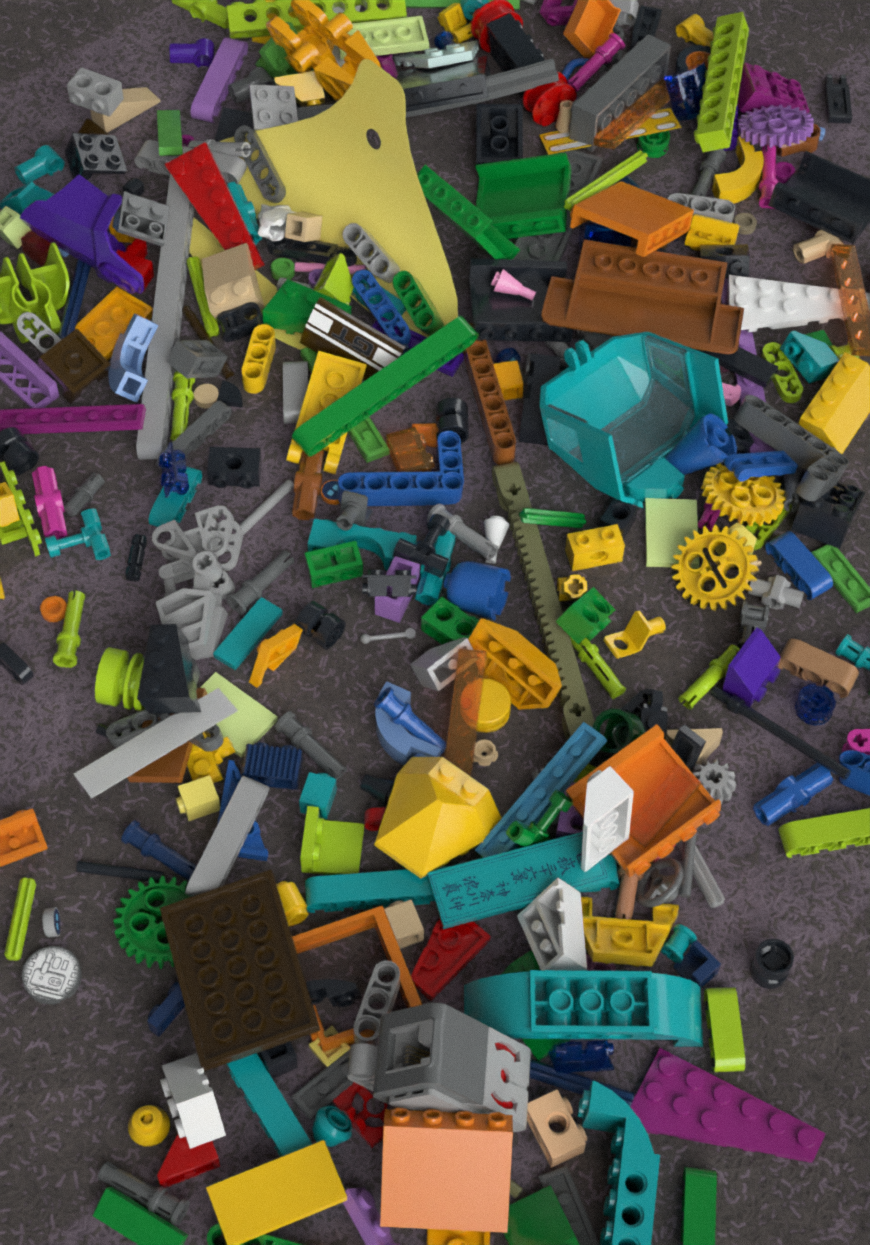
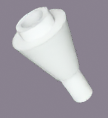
[484,516,509,564]

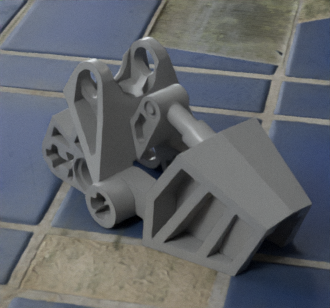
[152,505,243,660]

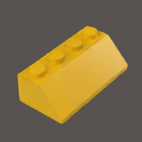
[798,352,870,454]

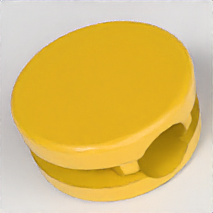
[460,679,511,733]

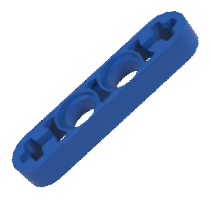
[352,270,412,345]

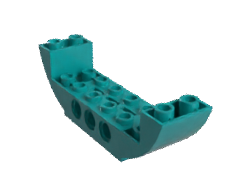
[464,970,703,1047]
[577,1081,660,1245]

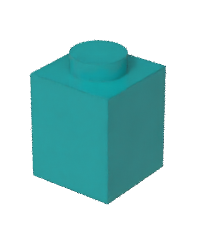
[299,772,337,820]

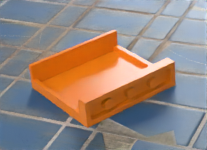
[570,181,694,257]
[566,724,721,878]
[380,1108,513,1233]

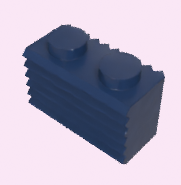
[241,742,303,790]

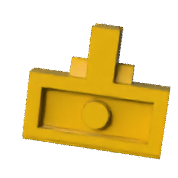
[187,732,235,784]

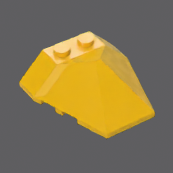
[374,757,502,879]

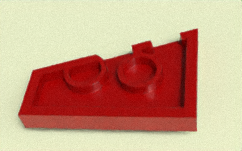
[411,918,491,1001]

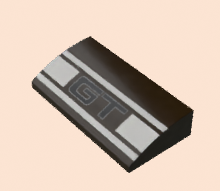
[299,297,406,381]

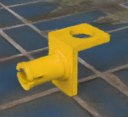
[603,610,665,659]

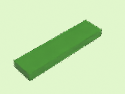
[157,110,183,156]

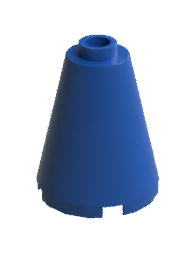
[665,414,737,475]

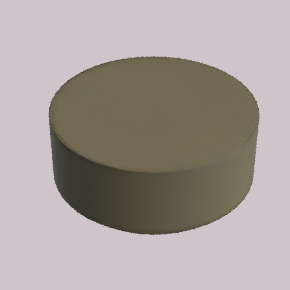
[733,213,757,235]

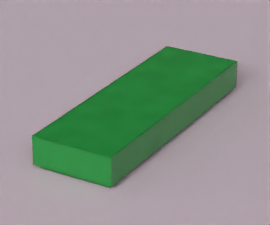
[93,1186,188,1245]

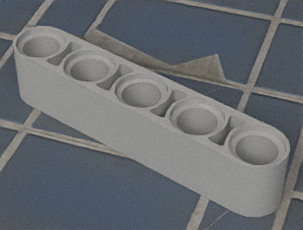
[134,140,247,184]
[185,776,270,897]

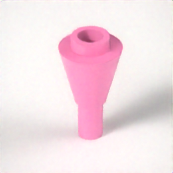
[491,269,536,301]

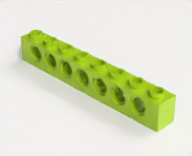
[227,0,407,39]
[694,12,749,152]

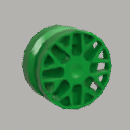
[637,131,670,158]

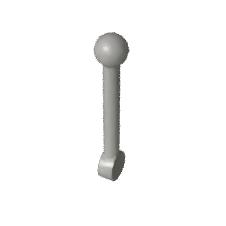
[360,628,416,644]

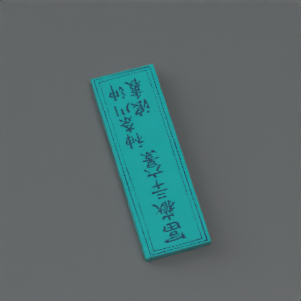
[427,832,611,929]

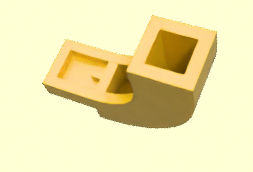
[712,136,764,204]

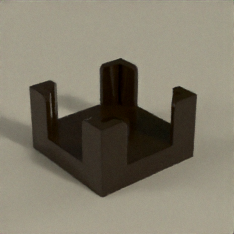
[38,329,111,404]

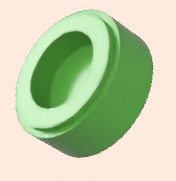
[271,258,295,280]

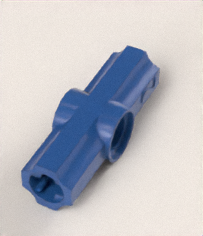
[753,763,834,826]

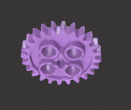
[738,105,813,148]

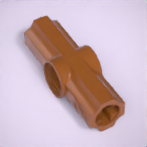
[292,450,324,521]

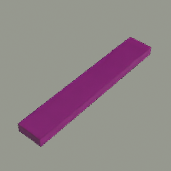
[0,404,146,434]

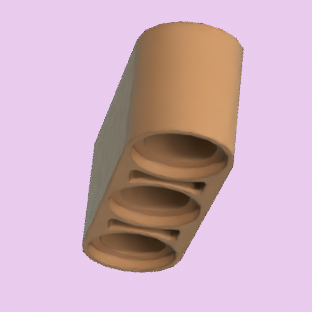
[778,639,859,698]

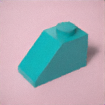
[625,457,685,502]

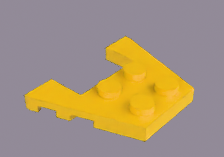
[581,897,679,967]

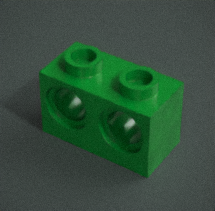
[305,541,363,588]
[555,587,615,644]
[421,597,479,645]

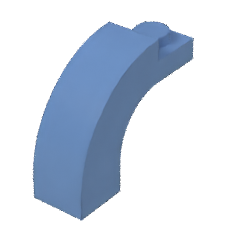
[108,313,159,402]
[375,681,441,766]

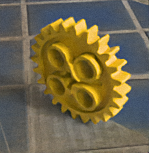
[701,464,786,526]
[671,525,759,611]

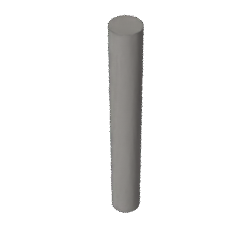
[240,479,294,535]

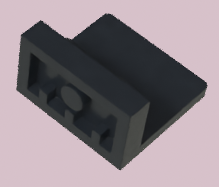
[64,133,127,180]

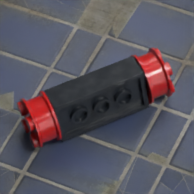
[470,0,577,126]

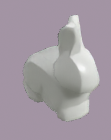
[257,204,297,241]

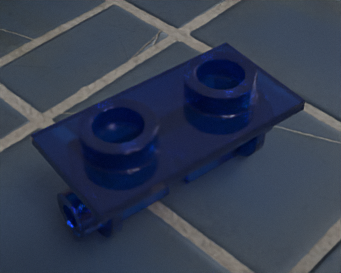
[159,442,189,498]
[548,1040,614,1073]

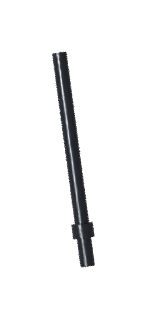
[711,686,851,780]

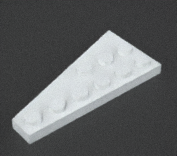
[727,275,870,332]

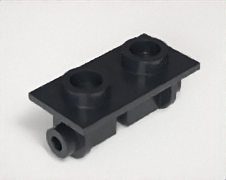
[362,570,417,598]

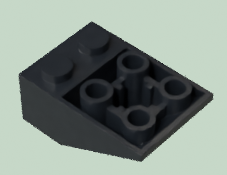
[791,482,866,549]

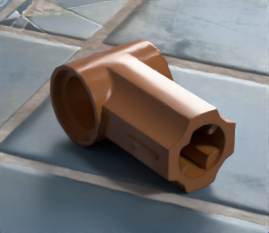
[774,124,821,157]

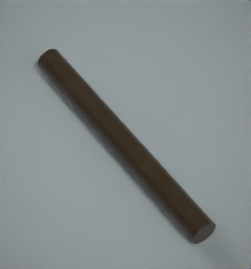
[182,306,234,379]

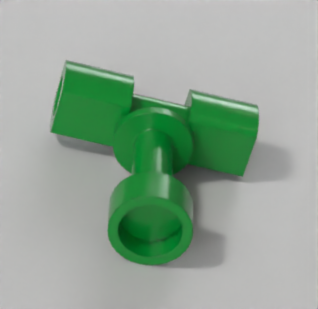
[506,789,574,847]

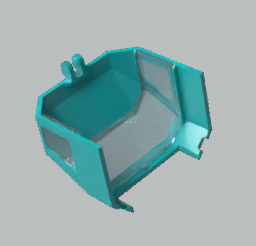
[540,332,728,508]

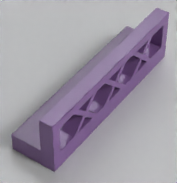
[0,331,59,408]

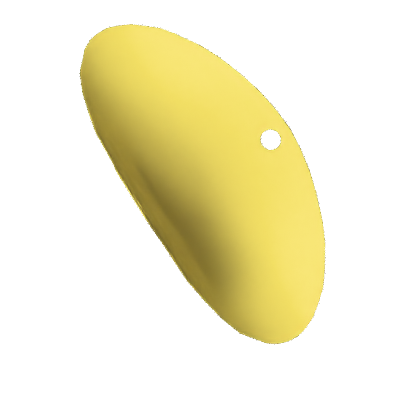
[190,59,458,350]

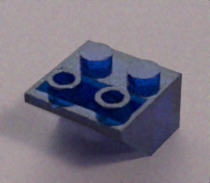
[664,62,707,121]

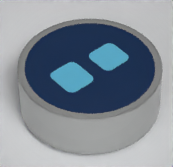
[42,907,60,938]

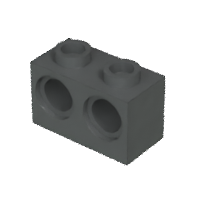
[167,340,228,378]

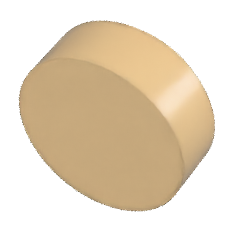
[194,384,219,408]

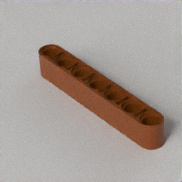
[462,323,516,465]

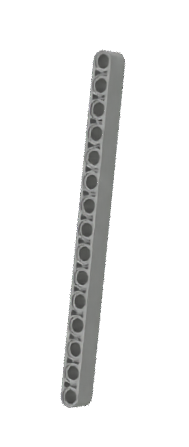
[136,174,195,460]

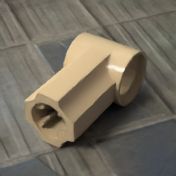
[793,229,844,264]

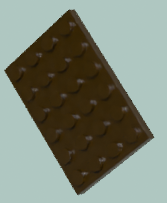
[160,869,320,1071]

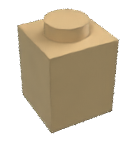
[285,212,323,242]
[384,900,424,949]

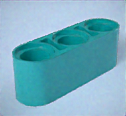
[149,464,202,527]

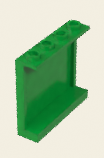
[476,153,572,239]
[417,165,520,260]

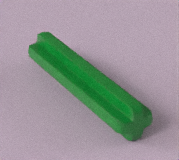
[519,508,587,528]

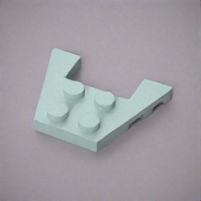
[394,40,479,68]

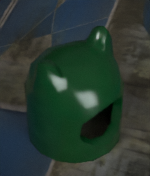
[592,709,645,755]

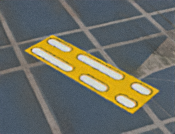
[539,108,682,155]

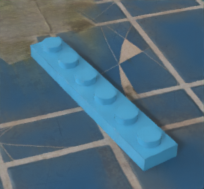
[475,722,607,858]

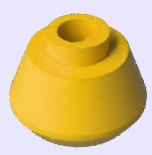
[128,1105,170,1147]

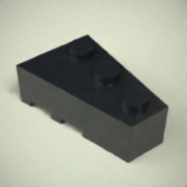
[519,353,561,446]
[137,624,201,714]

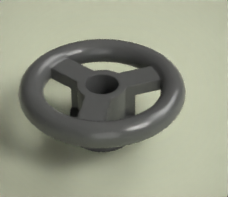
[636,859,684,907]

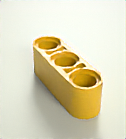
[242,324,276,394]

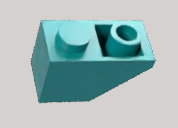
[780,331,839,384]

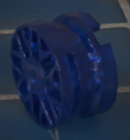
[795,683,836,726]

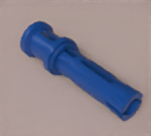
[374,687,448,754]

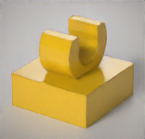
[437,3,467,34]

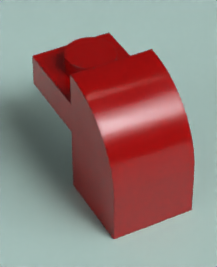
[116,238,154,292]

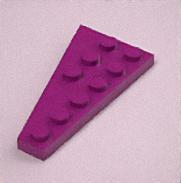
[630,1048,826,1163]

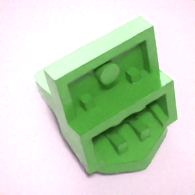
[255,22,314,79]

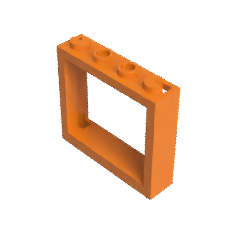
[293,906,422,1052]

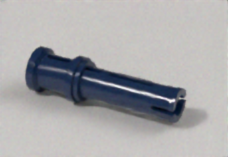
[121,820,197,881]

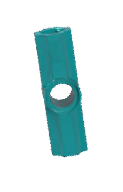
[227,182,262,245]
[416,530,456,606]

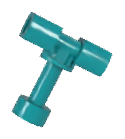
[45,508,111,560]

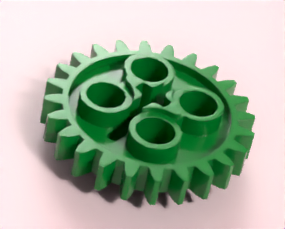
[114,876,190,969]

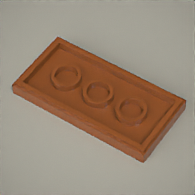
[127,688,207,783]

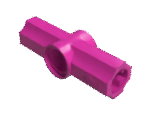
[32,466,68,540]

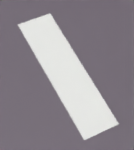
[74,688,238,798]

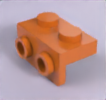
[0,809,48,867]

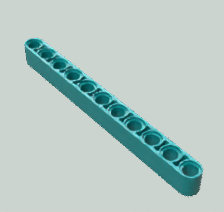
[305,855,619,913]

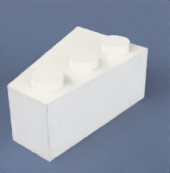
[517,878,587,971]
[160,1053,226,1149]

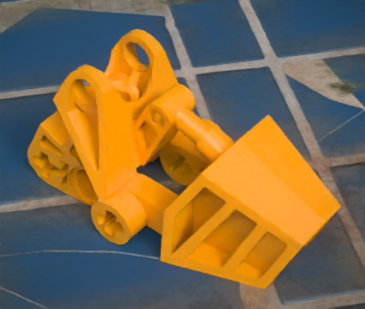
[266,0,381,101]

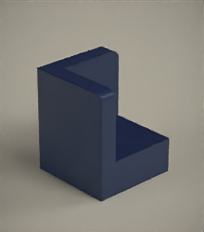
[673,940,721,989]

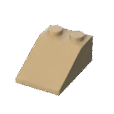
[202,243,265,320]

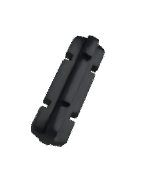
[125,534,147,582]

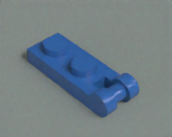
[724,451,798,482]

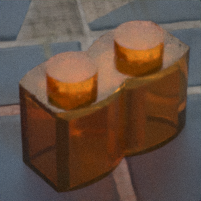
[386,427,435,472]

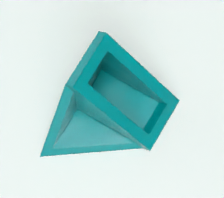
[0,182,53,216]

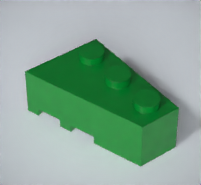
[263,279,351,335]

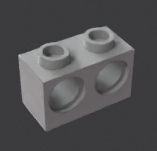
[67,67,124,117]

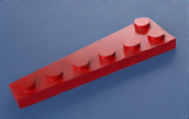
[165,142,265,270]

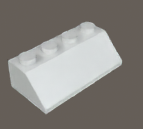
[581,766,634,872]

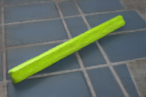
[564,150,648,212]

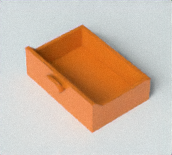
[563,0,621,59]

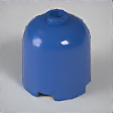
[444,561,511,621]

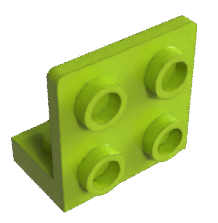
[300,806,364,875]

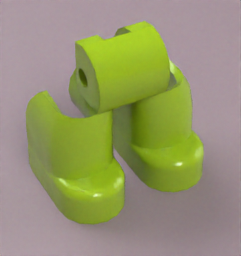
[0,242,70,344]

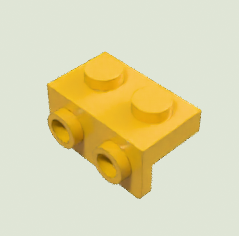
[684,214,740,251]

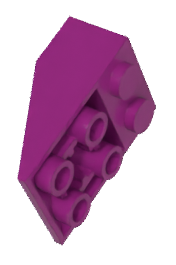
[737,62,810,114]

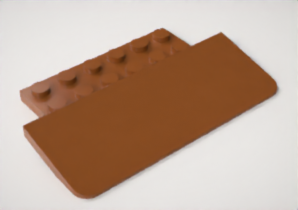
[541,240,744,354]

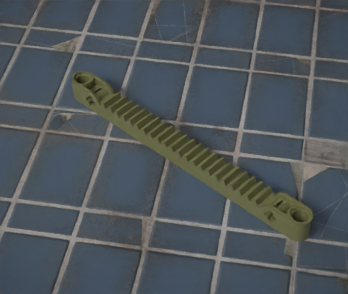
[492,462,594,741]

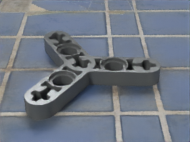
[106,657,224,751]

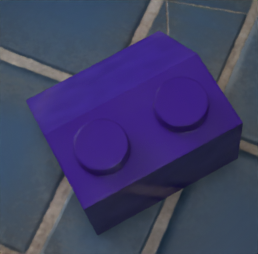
[722,627,781,707]

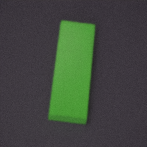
[811,544,870,613]

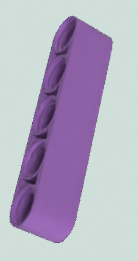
[191,37,248,123]

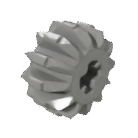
[692,758,736,804]

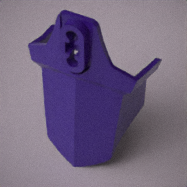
[20,174,144,294]

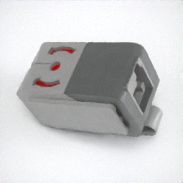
[347,1003,531,1133]

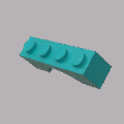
[307,519,417,571]

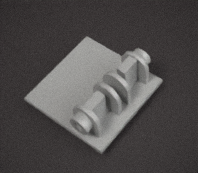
[249,85,298,130]

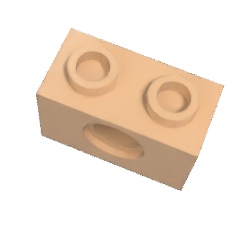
[527,1089,587,1168]

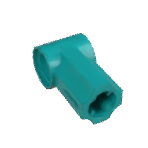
[14,145,65,184]

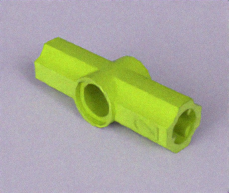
[172,0,229,29]

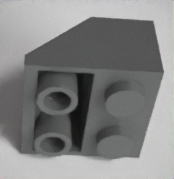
[113,192,170,247]

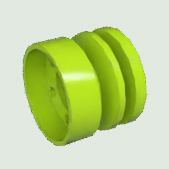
[95,647,145,712]

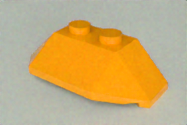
[468,619,562,710]

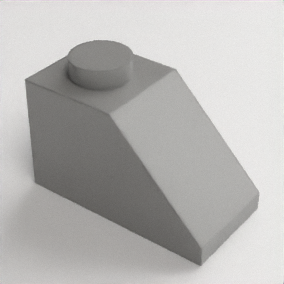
[410,637,478,691]

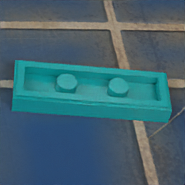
[213,597,283,670]

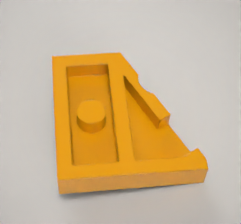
[249,624,303,688]

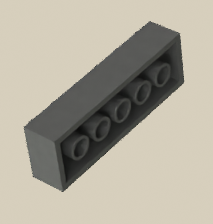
[569,34,671,152]

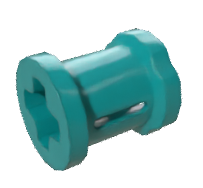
[660,924,697,963]

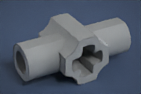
[748,575,804,610]

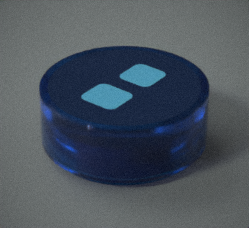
[495,348,521,364]

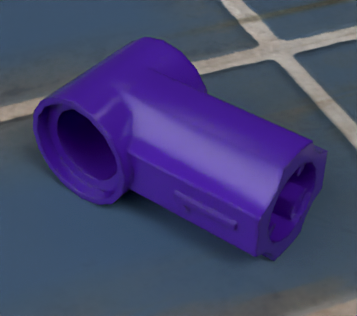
[169,38,215,68]

